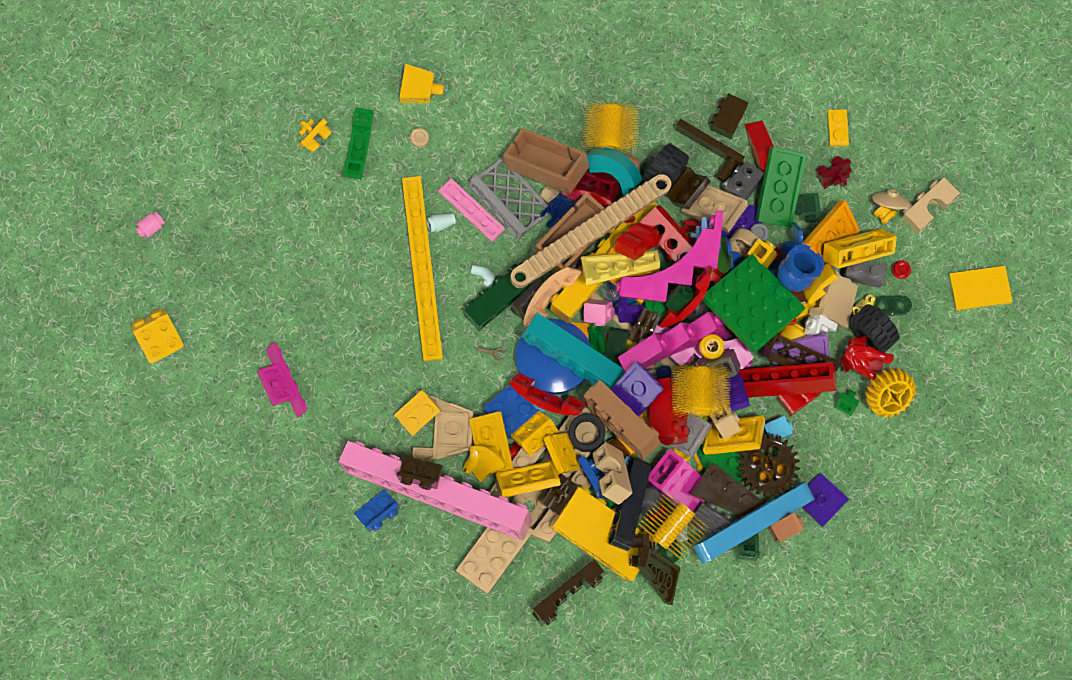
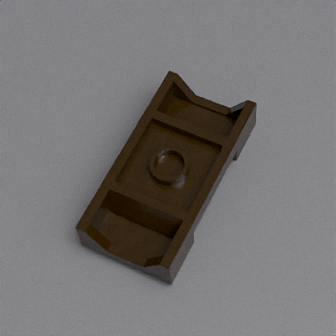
[532,559,604,626]

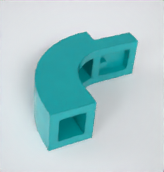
[587,147,642,197]

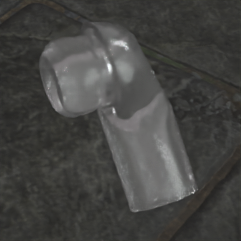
[598,285,620,302]

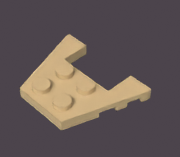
[412,391,473,462]

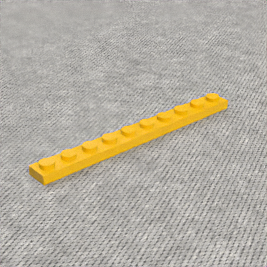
[402,176,443,362]

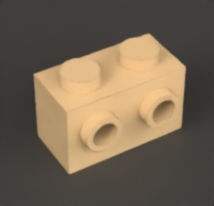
[710,400,741,440]

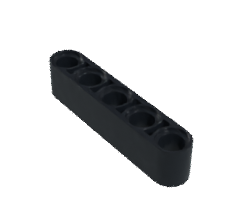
[608,456,651,551]

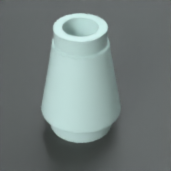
[426,213,456,233]

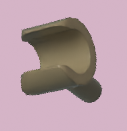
[477,347,505,361]

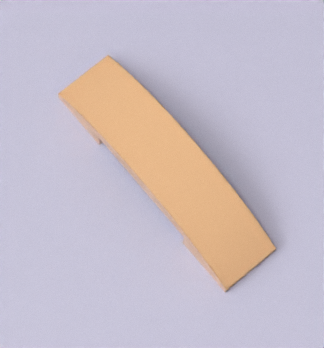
[523,267,582,326]

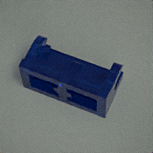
[540,193,574,228]

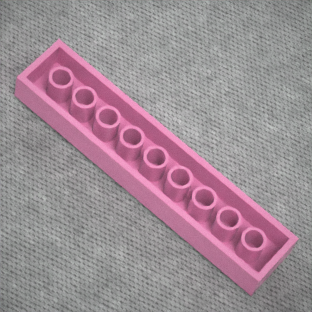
[339,441,532,541]

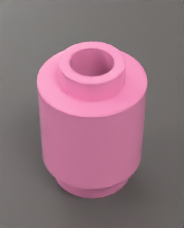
[136,211,165,239]

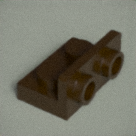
[666,167,711,210]
[396,456,443,490]

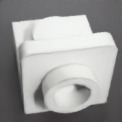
[804,315,838,336]

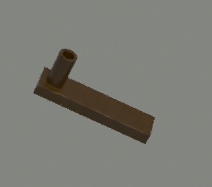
[675,118,745,182]

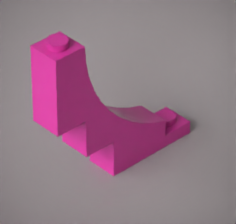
[616,210,724,303]

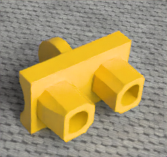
[297,118,332,153]

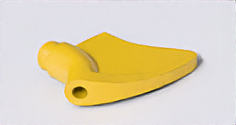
[462,445,507,482]

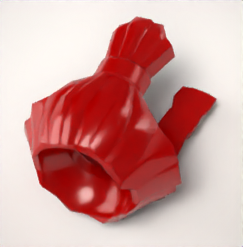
[840,335,894,380]

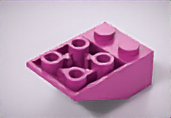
[647,448,704,513]

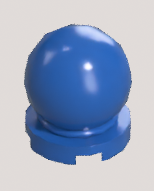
[778,244,824,292]

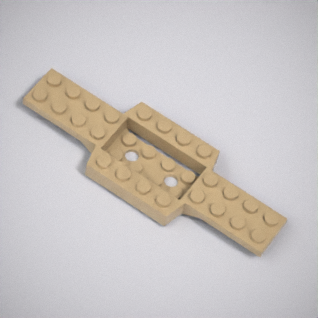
[456,386,608,595]

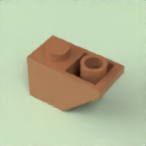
[767,513,804,543]

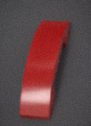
[562,188,636,224]
[659,265,712,328]
[510,373,587,415]

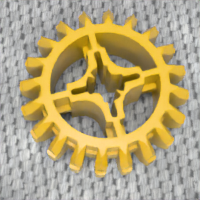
[865,368,917,418]

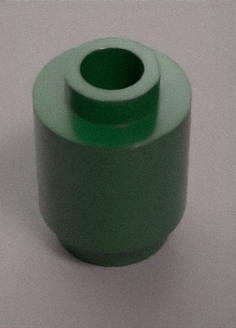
[666,284,693,312]

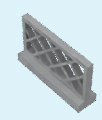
[468,157,553,241]

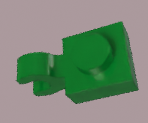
[587,324,609,356]

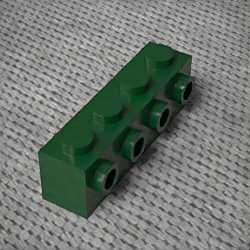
[464,262,537,331]

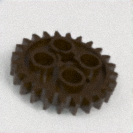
[737,433,800,497]

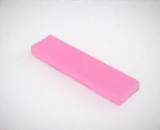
[438,178,506,242]

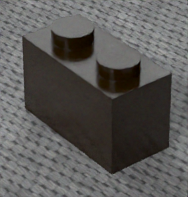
[710,93,749,139]

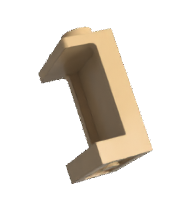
[809,270,858,329]

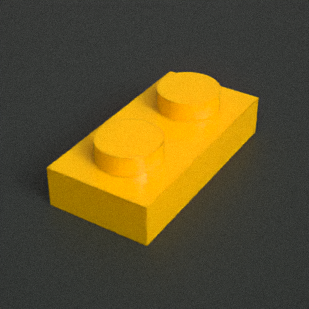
[827,109,849,147]

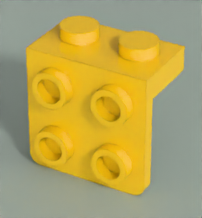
[130,309,183,363]

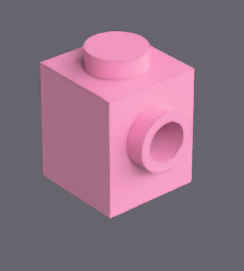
[584,299,614,326]

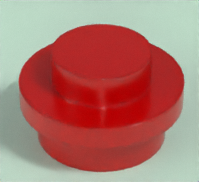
[892,260,911,279]

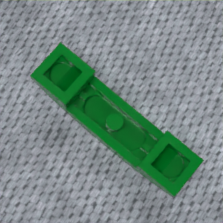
[343,107,374,180]

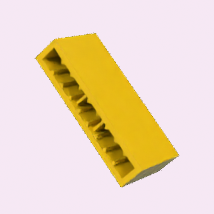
[548,486,657,582]

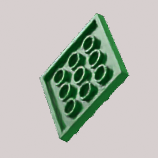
[702,253,806,354]

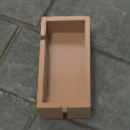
[503,128,590,194]
[534,192,605,272]

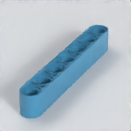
[693,481,815,564]

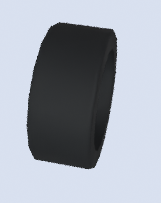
[568,414,606,452]

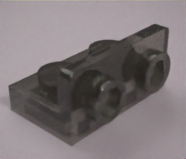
[511,278,544,321]

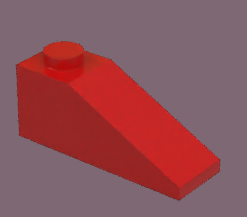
[745,120,774,175]

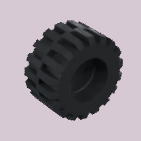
[643,143,689,189]
[849,304,900,352]

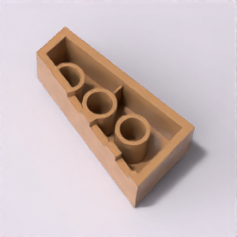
[583,380,661,460]

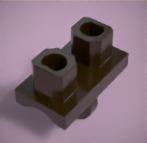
[628,308,661,344]
[541,474,577,515]
[629,534,661,569]

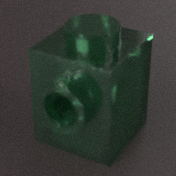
[795,192,821,223]

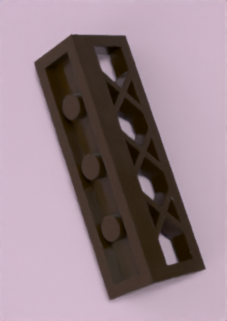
[764,334,841,372]

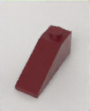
[575,168,622,198]

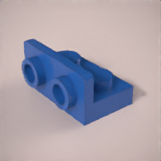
[578,455,605,498]
[354,489,400,532]

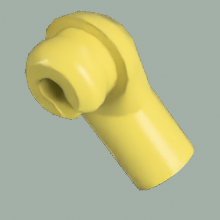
[852,294,876,315]

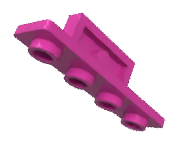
[257,342,307,418]

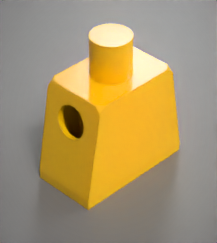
[400,64,444,103]

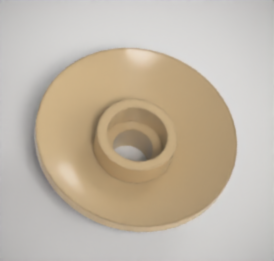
[872,189,910,209]

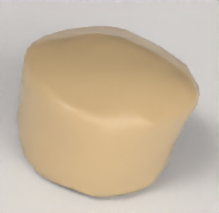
[729,228,759,257]

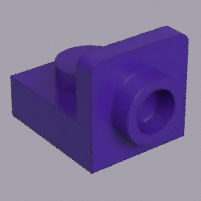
[615,298,646,323]

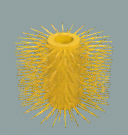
[582,100,640,154]
[671,362,731,420]
[638,491,710,560]

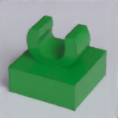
[834,390,859,416]

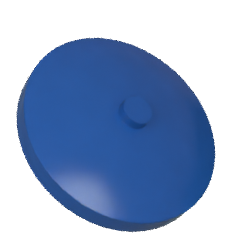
[515,319,591,395]

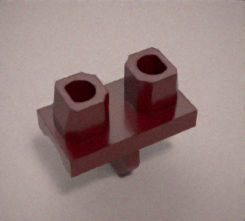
[817,156,852,189]

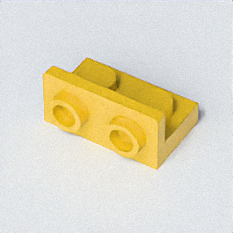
[510,411,559,456]

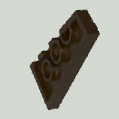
[690,463,765,517]
[638,547,680,605]

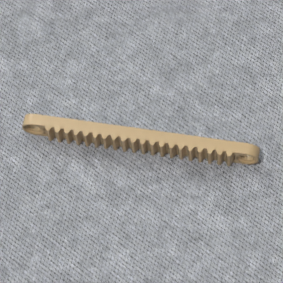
[510,175,671,288]

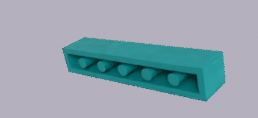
[521,312,625,392]

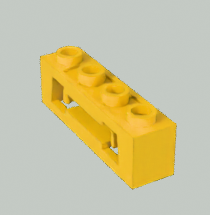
[823,229,897,269]

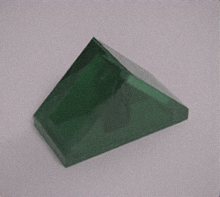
[737,533,760,561]

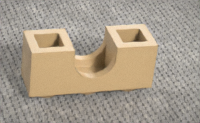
[902,177,960,234]
[593,442,632,505]

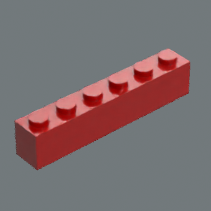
[719,362,837,400]

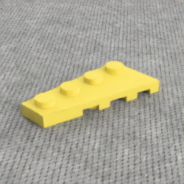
[581,251,660,285]

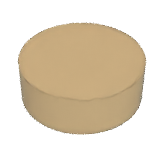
[410,128,429,148]

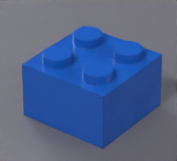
[483,385,538,440]

